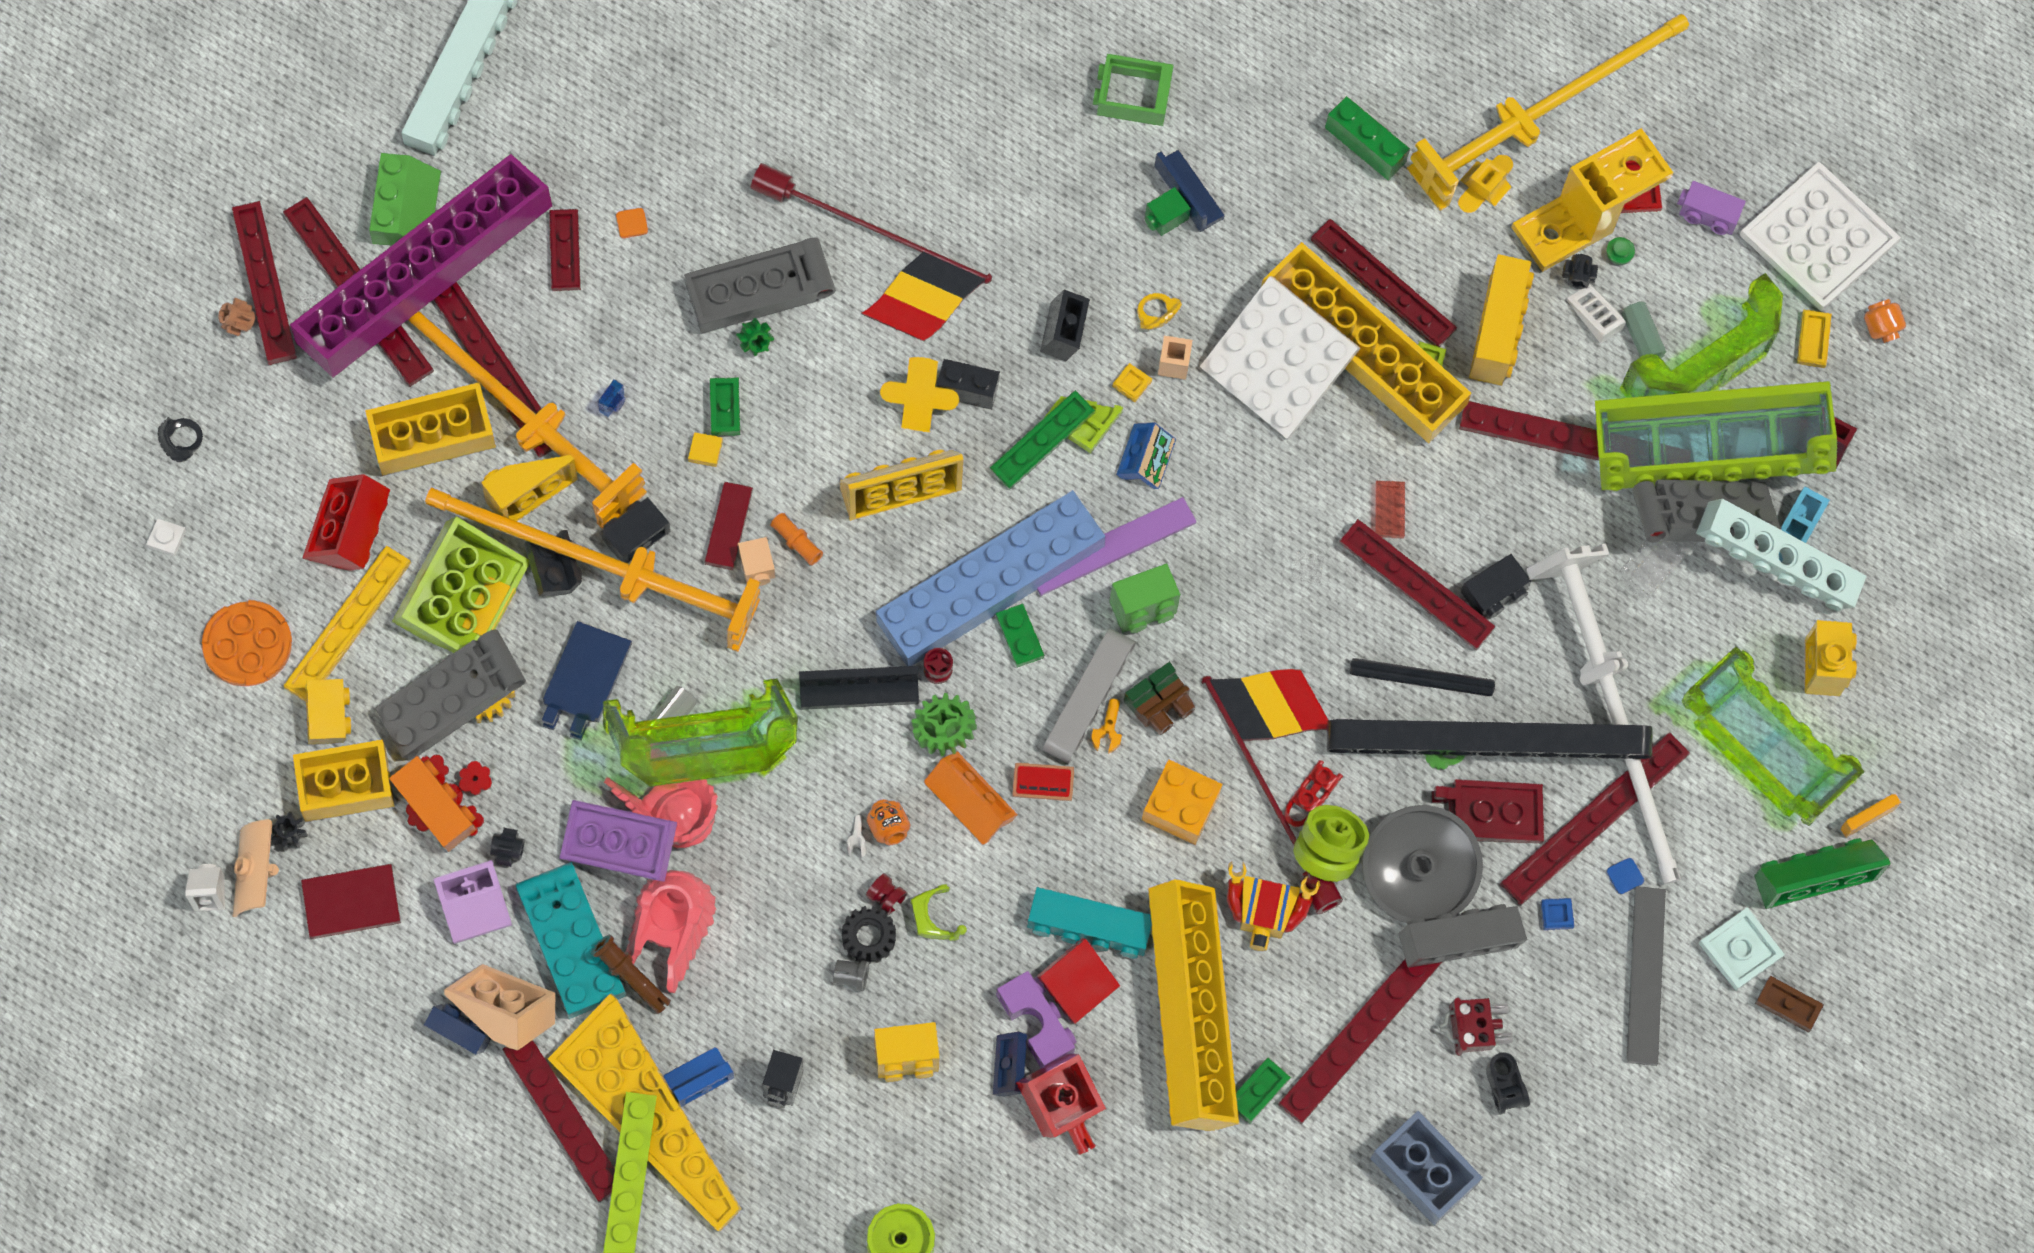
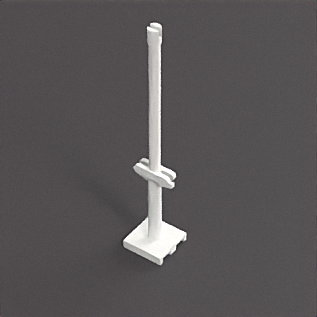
[1526,543,1681,885]

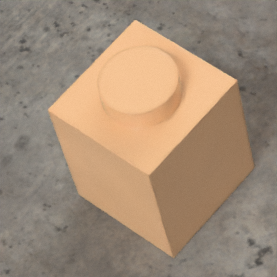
[1158,335,1193,380]
[738,537,775,586]

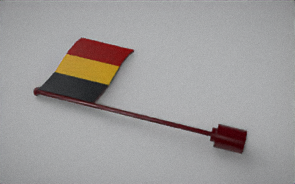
[750,163,992,341]
[1201,669,1343,914]

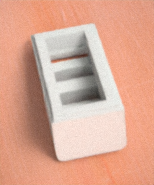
[1567,284,1626,344]

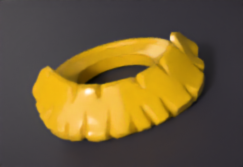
[1137,293,1182,330]

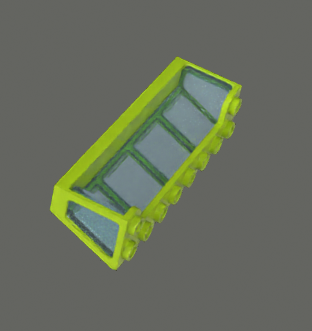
[1595,381,1837,491]

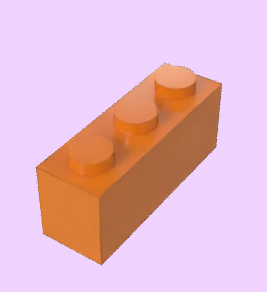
[389,756,477,852]

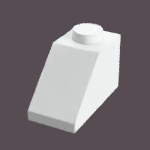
[186,864,225,912]

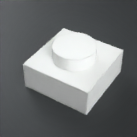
[146,519,186,557]

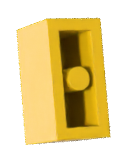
[305,679,351,745]

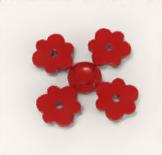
[406,754,492,836]

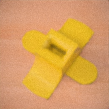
[1458,155,1513,213]
[880,357,959,433]

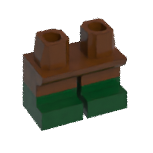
[1124,661,1195,735]

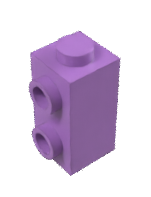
[1677,181,1746,235]

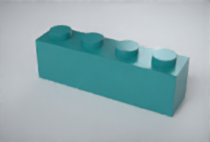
[1027,887,1152,959]

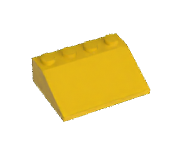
[840,449,964,521]

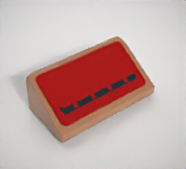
[1012,763,1074,801]

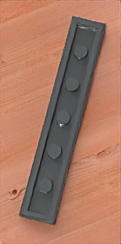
[1626,886,1666,1066]

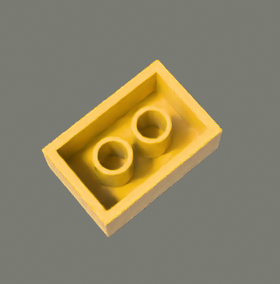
[293,739,395,822]

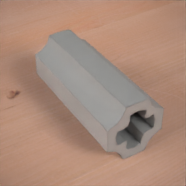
[641,686,697,749]

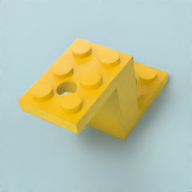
[1511,128,1674,272]

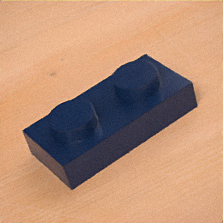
[993,1031,1027,1097]

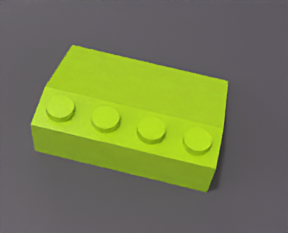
[391,516,530,653]

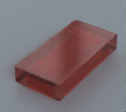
[1375,480,1405,539]

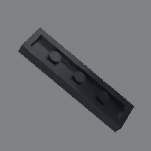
[799,666,919,710]

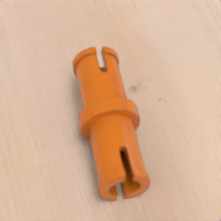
[770,513,823,566]

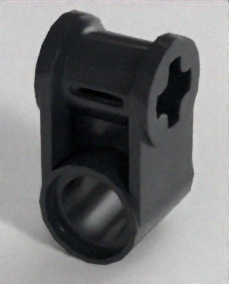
[1486,1052,1530,1115]

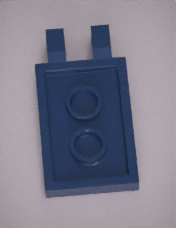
[542,621,632,741]

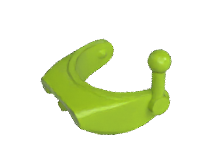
[910,884,967,941]

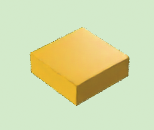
[1112,363,1152,402]
[688,432,723,467]

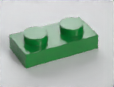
[710,377,740,436]
[996,603,1045,668]
[1236,1058,1291,1124]

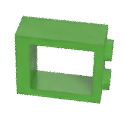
[1093,54,1174,126]

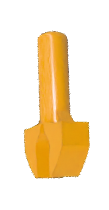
[1091,698,1122,754]

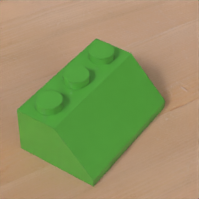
[369,153,441,246]

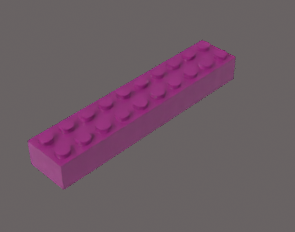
[290,154,553,378]

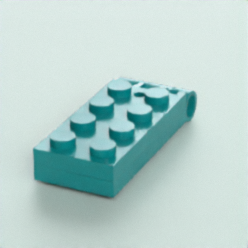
[515,862,626,1019]

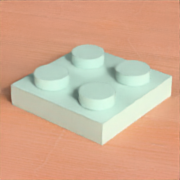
[1699,907,1785,991]

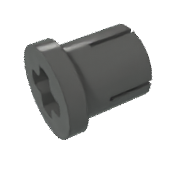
[833,960,869,991]

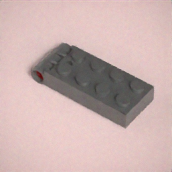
[684,238,836,334]
[1632,480,1781,543]
[375,629,526,760]

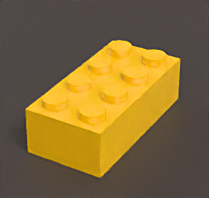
[1469,254,1534,386]
[365,382,496,476]

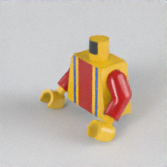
[1227,861,1320,951]

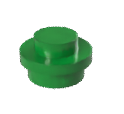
[1606,237,1635,265]

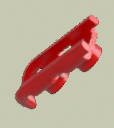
[1284,760,1343,827]

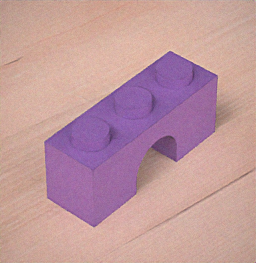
[996,971,1077,1068]

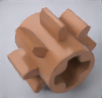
[218,298,255,336]

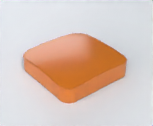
[616,208,648,238]

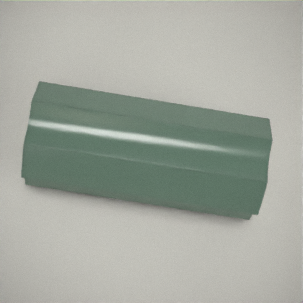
[1621,301,1667,364]

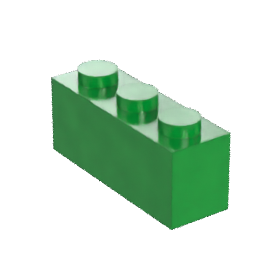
[1325,96,1410,181]

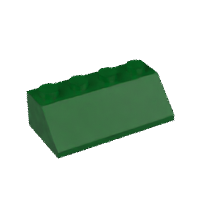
[1754,838,1891,909]

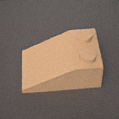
[444,964,555,1050]

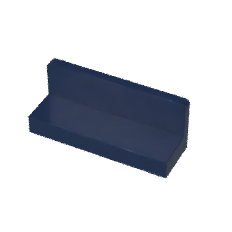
[1154,150,1225,232]

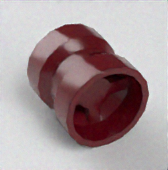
[923,648,953,684]
[866,873,908,915]

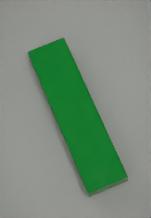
[990,390,1096,490]

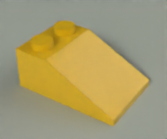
[481,455,578,521]

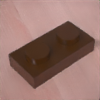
[1755,976,1824,1033]

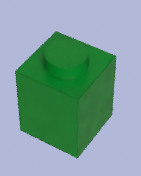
[1144,187,1191,236]

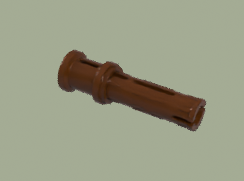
[591,934,671,1014]

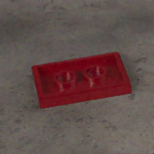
[301,864,401,940]

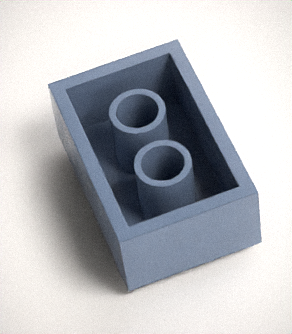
[1370,1111,1483,1226]

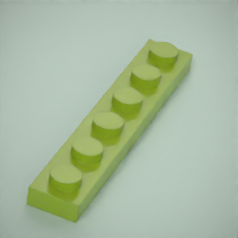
[603,1092,657,1253]

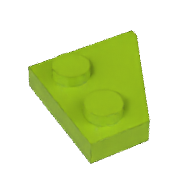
[1044,396,1123,454]

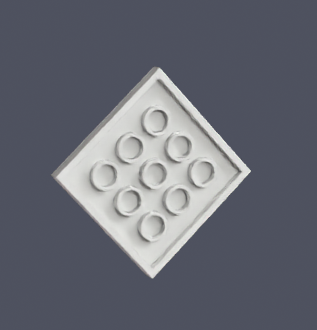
[1740,162,1901,312]
[1200,276,1360,439]

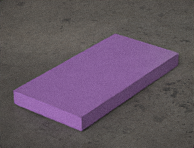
[559,800,677,882]

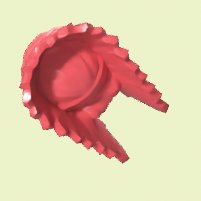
[604,743,718,848]
[625,870,716,993]

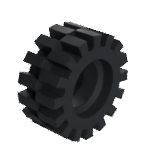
[842,906,896,964]

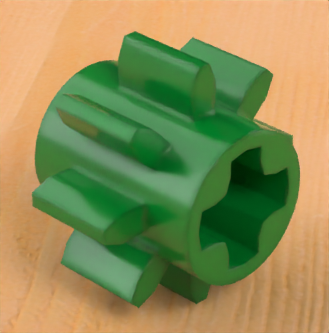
[736,318,775,356]

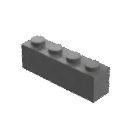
[1398,904,1527,968]

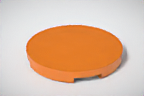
[202,600,292,686]

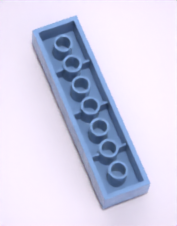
[876,490,1106,666]

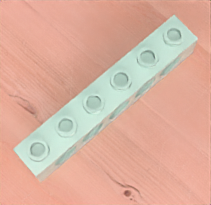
[1696,499,1867,611]

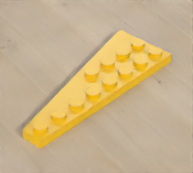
[548,994,741,1231]

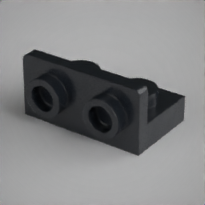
[524,530,582,597]

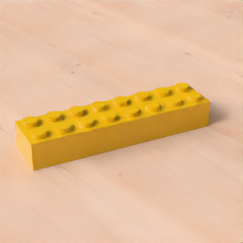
[1261,242,1472,444]
[1148,879,1239,1131]

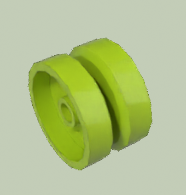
[1293,805,1369,882]
[867,1203,935,1253]

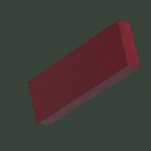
[549,209,581,291]
[705,481,753,570]

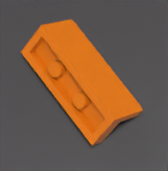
[924,751,1018,844]

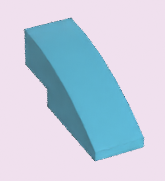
[1779,486,1830,563]

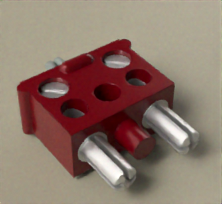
[1439,997,1513,1056]

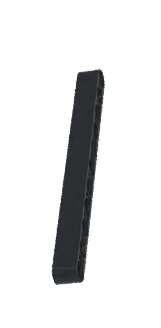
[1327,719,1653,759]

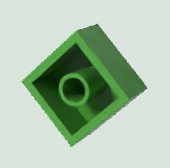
[1109,563,1181,633]

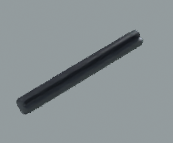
[1349,658,1495,696]

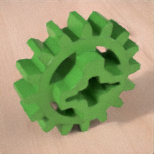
[911,693,977,756]

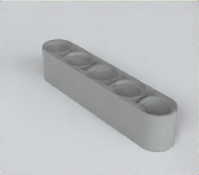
[1043,628,1136,764]

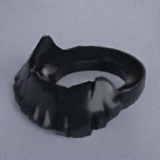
[157,417,203,462]

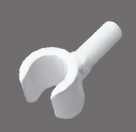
[847,815,866,857]

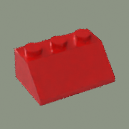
[302,474,391,571]

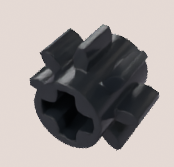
[1562,254,1598,289]
[271,811,308,851]
[490,827,525,867]

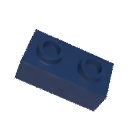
[424,1003,491,1055]

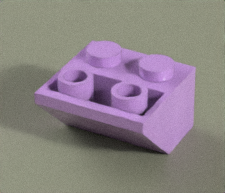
[434,860,512,944]

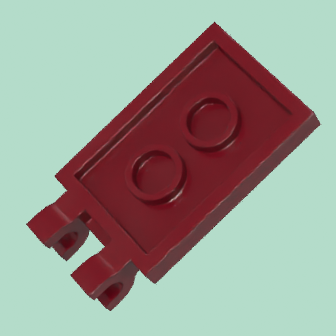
[1431,779,1544,844]

